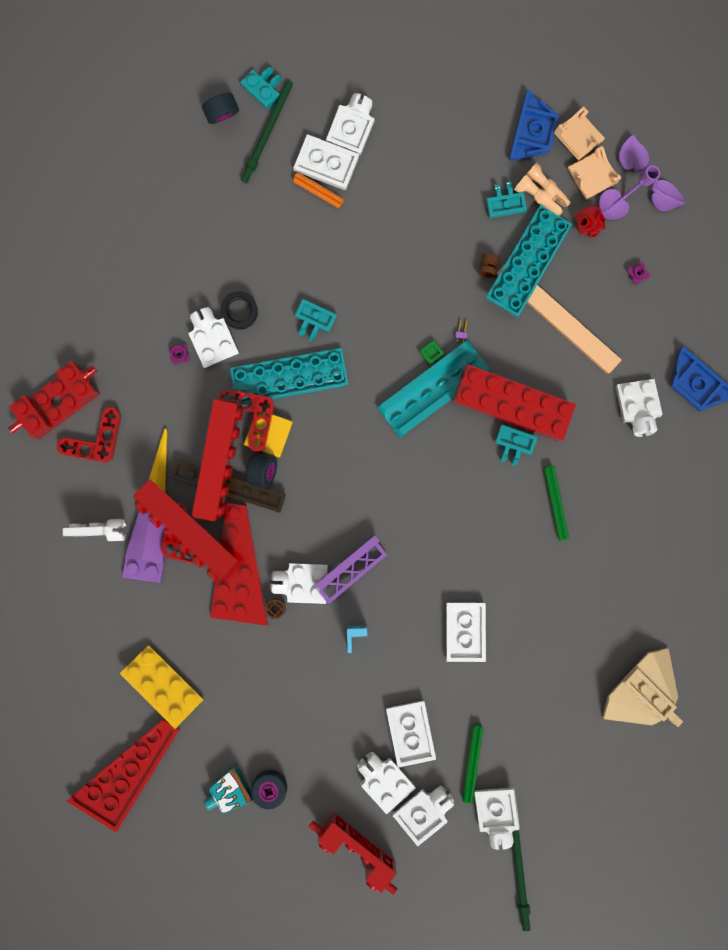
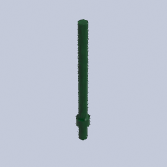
[241,81,293,183]
[512,830,531,931]

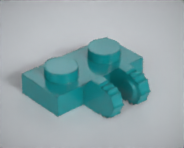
[240,66,282,110]
[486,181,527,219]
[295,299,337,342]
[495,425,538,466]

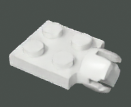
[326,93,375,156]
[188,307,239,368]
[615,379,663,437]
[63,519,126,541]
[270,563,328,604]
[357,752,416,814]
[392,786,454,846]
[475,788,520,850]

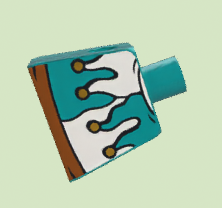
[204,765,253,813]

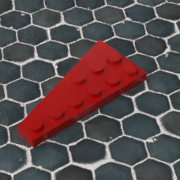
[210,503,268,626]
[67,719,180,832]

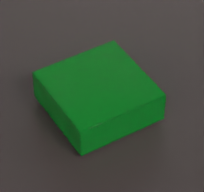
[419,339,445,367]

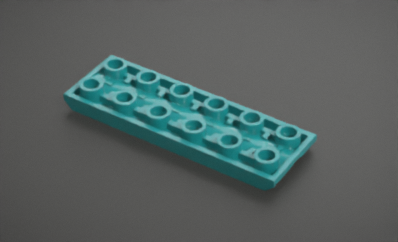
[486,205,572,318]
[377,340,491,438]
[230,348,349,405]

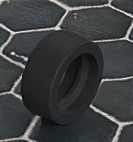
[221,291,258,330]

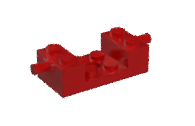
[8,361,100,440]
[308,812,398,895]

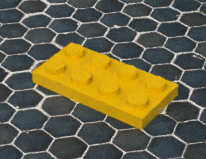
[120,645,203,729]

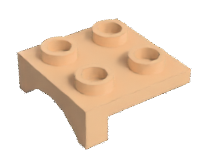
[554,107,605,161]
[567,146,621,200]

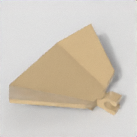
[602,647,683,727]

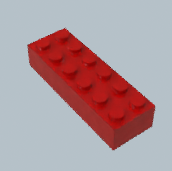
[451,365,576,441]
[192,399,244,521]
[133,479,238,582]

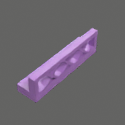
[314,536,387,604]

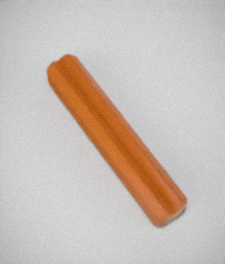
[293,172,344,208]

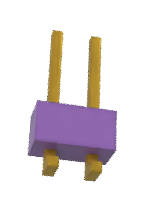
[455,319,467,343]

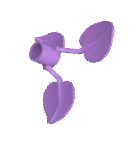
[599,135,685,220]

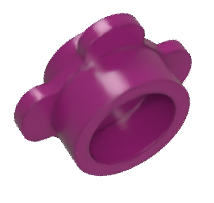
[628,262,650,284]
[169,344,190,365]

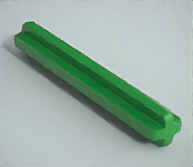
[544,466,569,541]
[462,725,483,804]

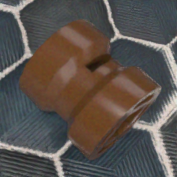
[478,253,500,278]
[265,598,286,619]

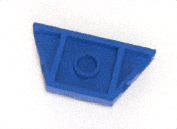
[509,90,559,161]
[670,346,728,412]

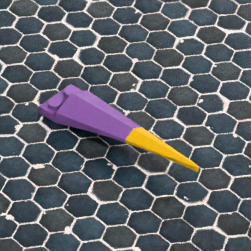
[122,428,168,584]

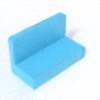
[347,625,367,653]

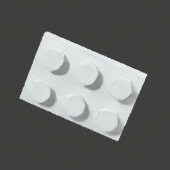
[293,134,359,191]
[446,602,486,662]
[386,700,436,767]

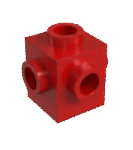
[575,206,606,238]

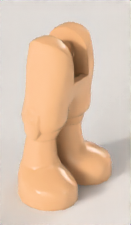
[514,162,570,216]

